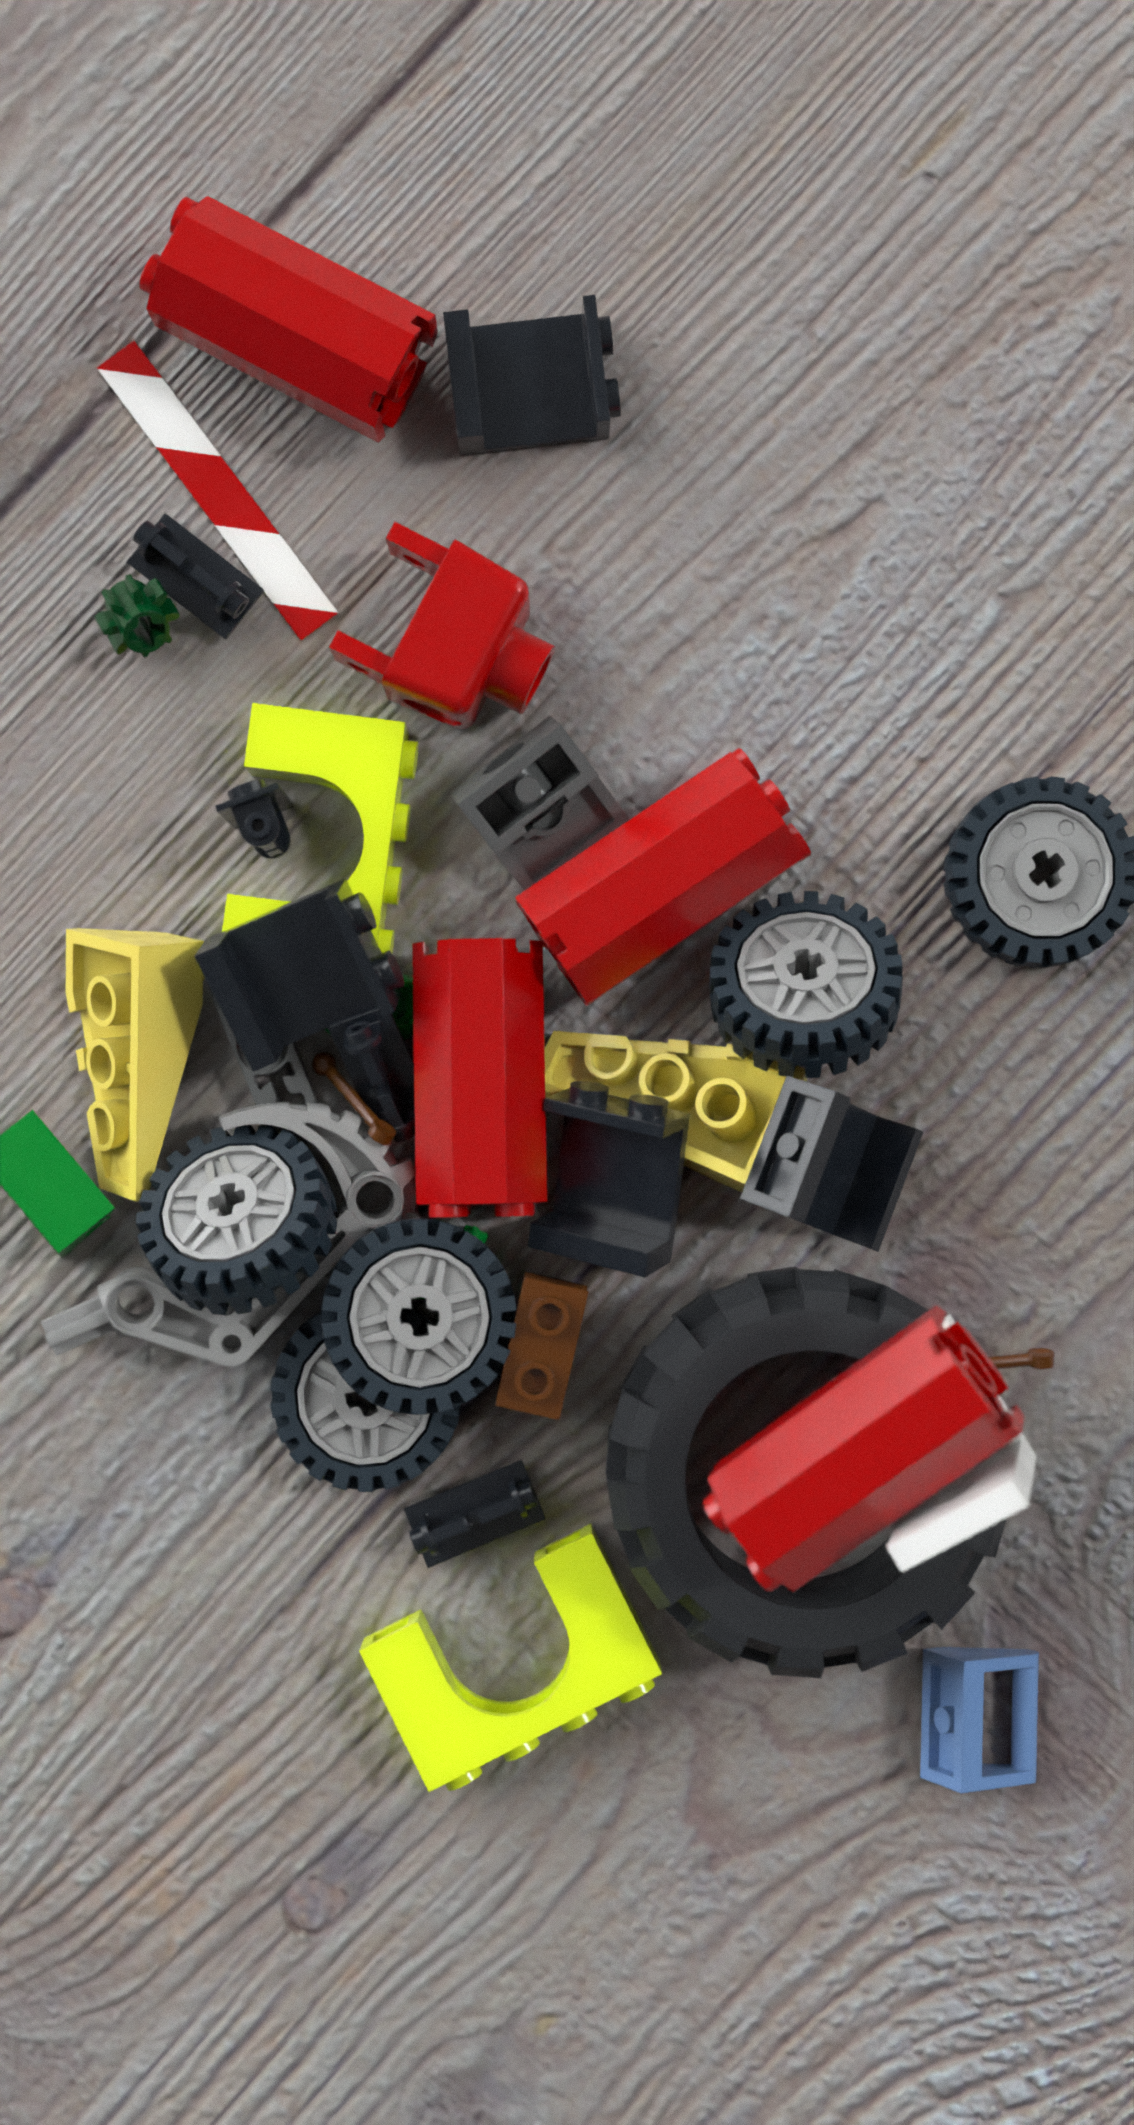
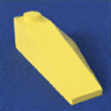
[66,928,205,1202]
[545,1031,807,1192]

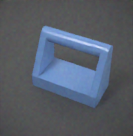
[920,1647,1039,1794]

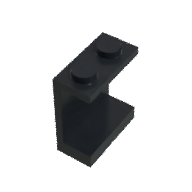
[443,295,621,456]
[194,878,404,1072]
[740,1075,923,1252]
[528,1081,690,1278]

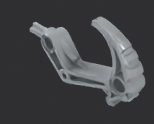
[41,1102,420,1367]

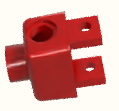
[329,521,556,730]

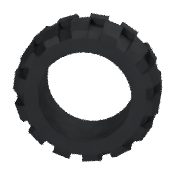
[605,1266,1007,1679]

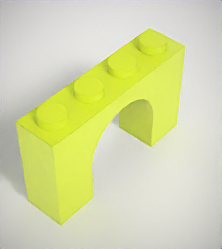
[222,703,419,954]
[359,1523,662,1792]

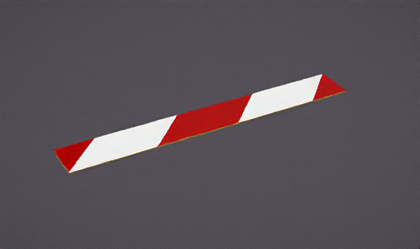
[97,340,338,641]

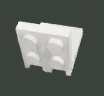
[832,1315,1037,1572]

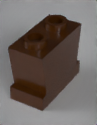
[495,1271,589,1420]

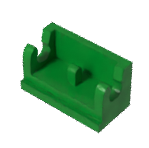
[0,1109,115,1259]

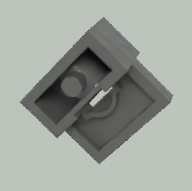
[450,716,630,891]

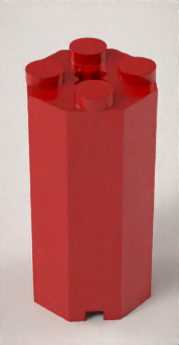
[139,196,438,443]
[515,748,812,1007]
[412,938,547,1218]
[703,1305,1025,1591]

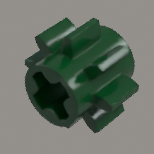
[94,574,180,658]

